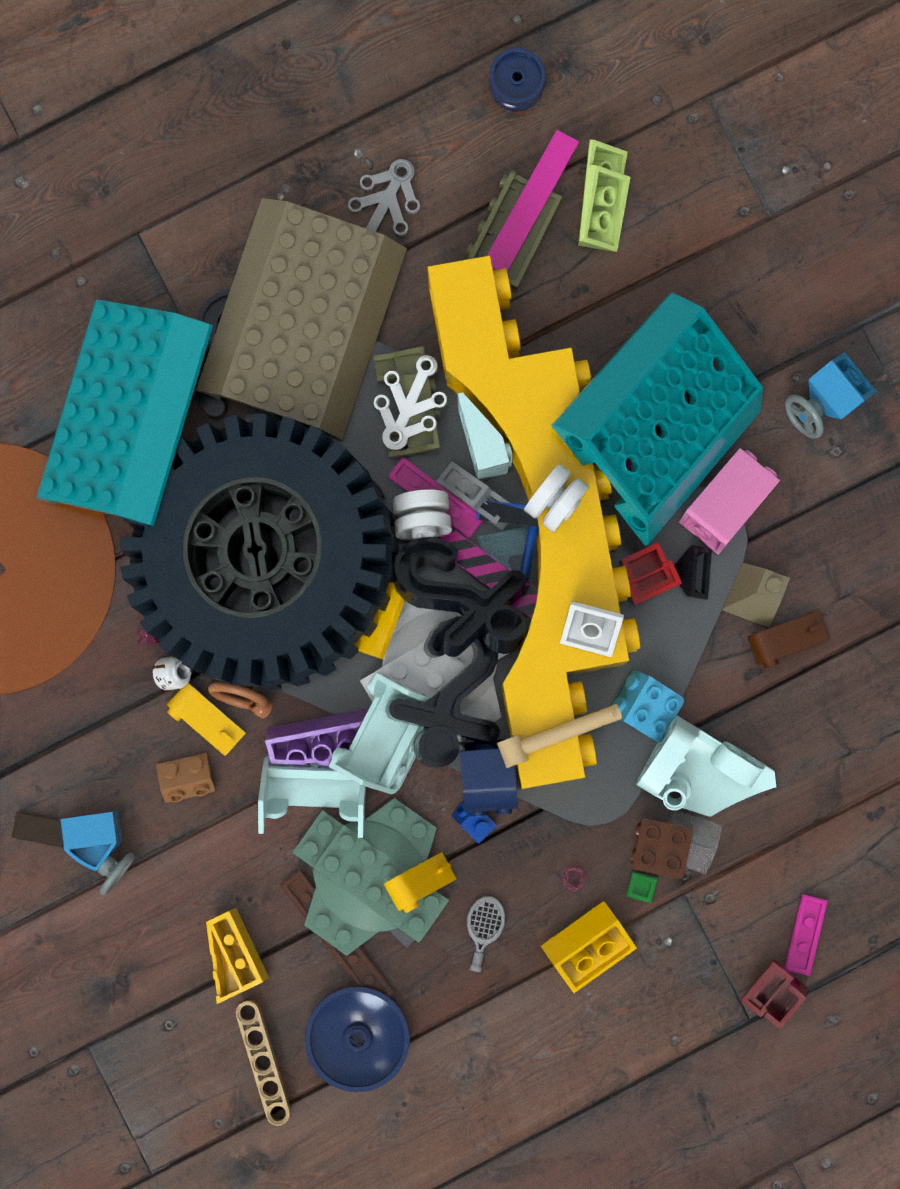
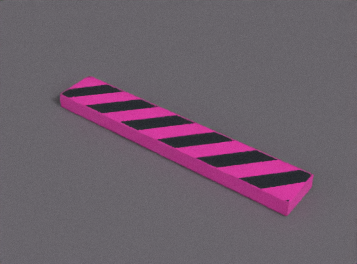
[438,528,538,619]

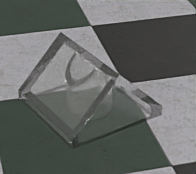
[669,810,723,875]

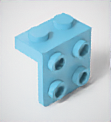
[612,669,684,742]

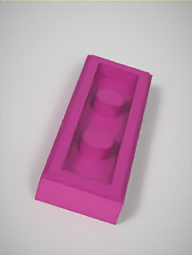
[784,894,828,976]

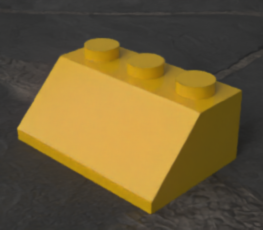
[355,582,405,659]
[541,901,637,993]

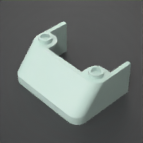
[258,755,366,838]

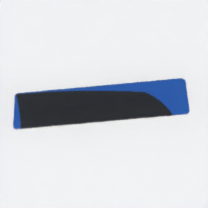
[476,501,539,527]

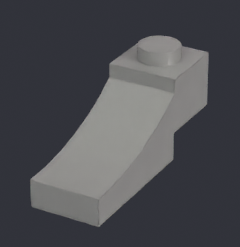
[436,461,510,531]

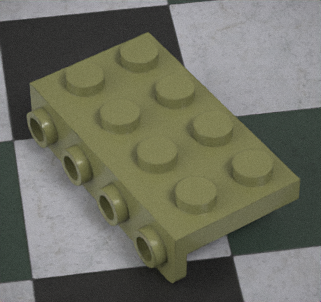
[465,170,562,289]

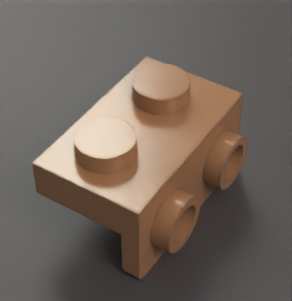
[156,753,215,803]

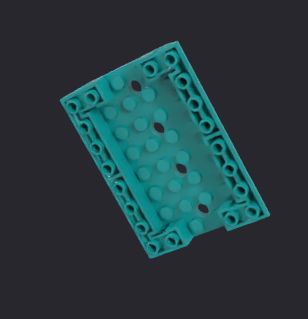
[551,293,763,545]

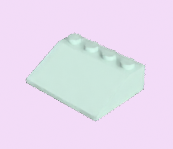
[458,392,513,481]

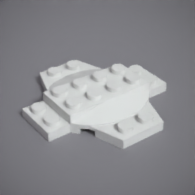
[360,601,509,742]

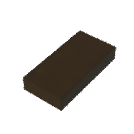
[11,812,64,848]

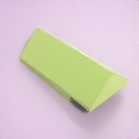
[578,140,631,252]

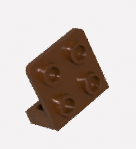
[631,818,693,879]

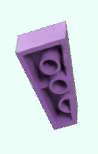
[265,709,368,766]

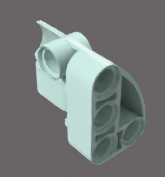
[636,715,776,817]

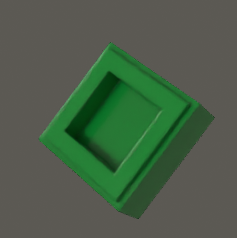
[626,871,658,903]

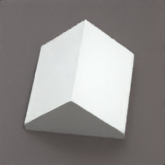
[560,601,624,657]

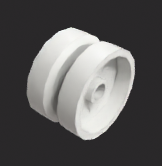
[524,464,589,533]
[392,490,452,541]

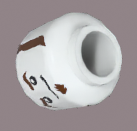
[153,656,191,690]

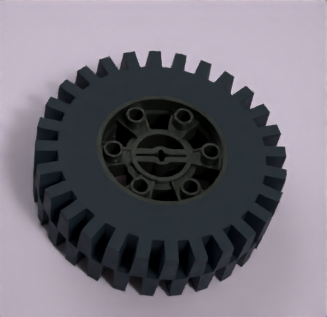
[120,414,399,690]

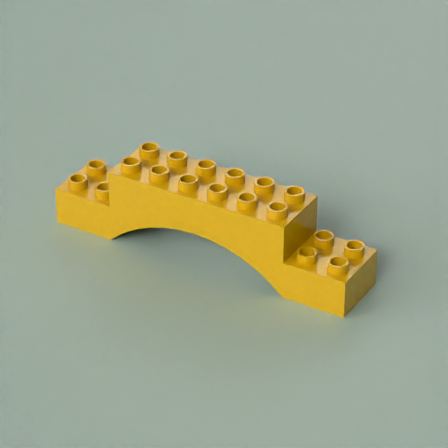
[428,256,640,789]

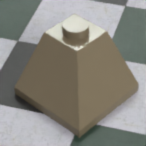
[722,563,790,628]

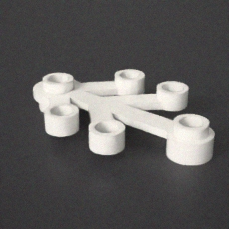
[374,355,448,450]

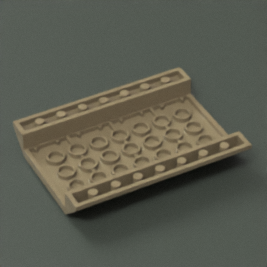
[196,198,407,441]

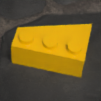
[206,908,269,1004]

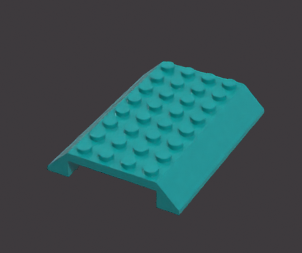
[35,299,213,526]

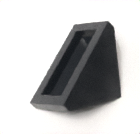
[674,545,712,600]

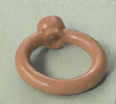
[208,681,272,718]

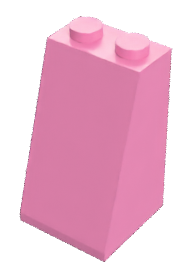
[679,448,780,555]

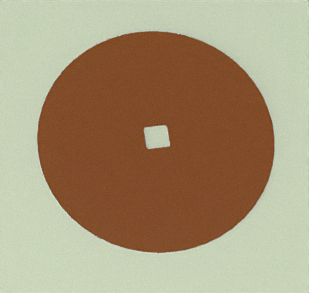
[0,443,116,695]

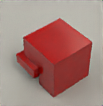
[619,542,682,606]

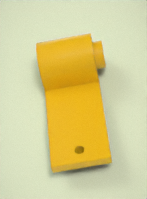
[167,682,246,756]
[384,852,457,913]

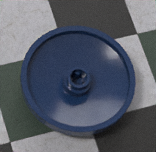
[305,986,410,1092]

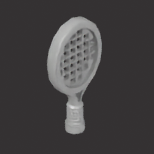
[466,896,505,973]

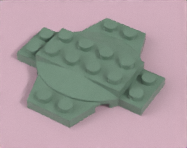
[292,798,449,956]

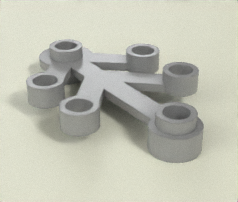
[348,159,420,237]

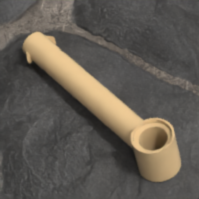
[497,704,622,768]

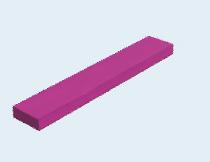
[487,130,579,272]

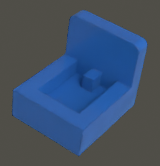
[451,802,497,844]

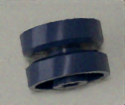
[489,48,545,111]

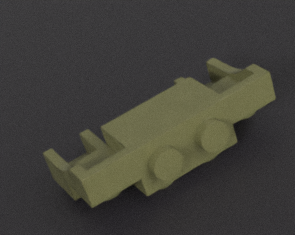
[373,346,440,459]

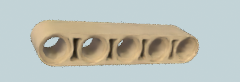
[236,999,291,1126]

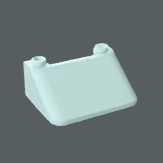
[329,673,430,794]

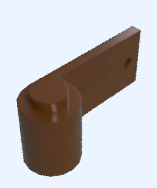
[747,611,830,669]

